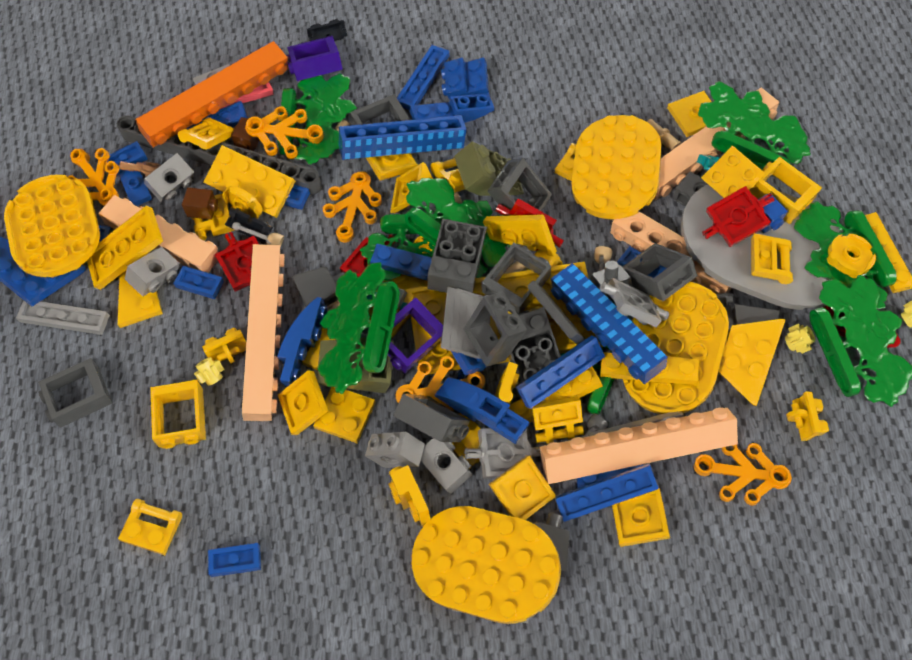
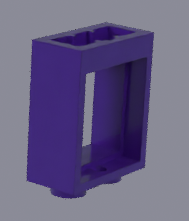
[286,36,343,81]
[388,297,443,373]

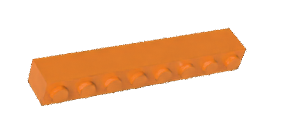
[136,41,288,148]

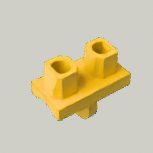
[202,327,247,363]
[786,391,829,441]

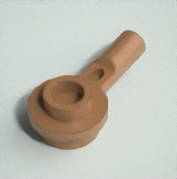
[119,161,161,177]

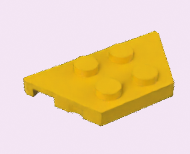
[718,319,785,406]

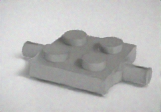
[599,278,669,327]
[464,428,541,479]

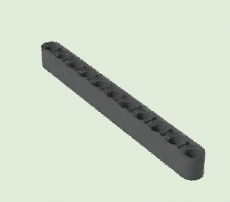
[116,115,322,195]

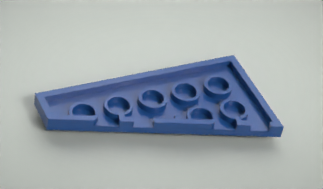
[0,237,86,307]

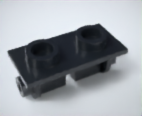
[307,19,348,41]
[225,208,273,244]

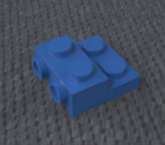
[441,57,489,100]

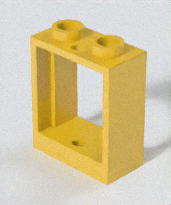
[750,157,822,224]
[151,380,206,449]

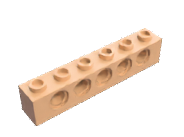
[610,211,731,294]

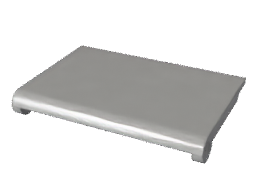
[441,287,490,359]

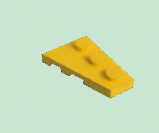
[483,215,557,256]

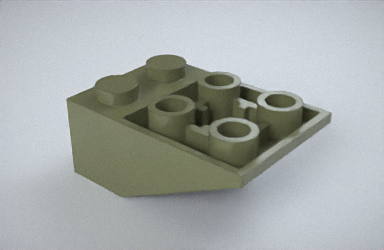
[454,141,524,196]
[317,338,394,393]

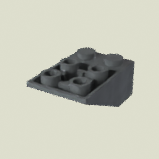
[428,219,487,293]
[495,306,561,384]

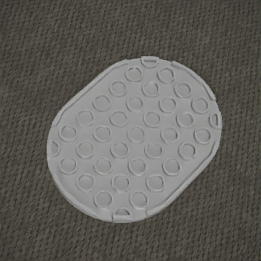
[681,184,843,310]

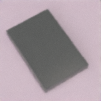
[528,280,586,345]

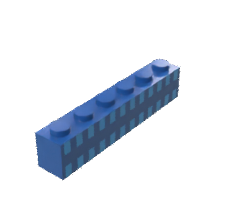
[339,115,466,160]
[551,263,668,384]

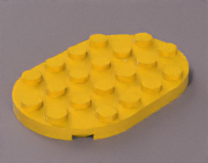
[571,115,661,219]
[4,175,100,278]
[623,282,729,414]
[411,506,561,624]

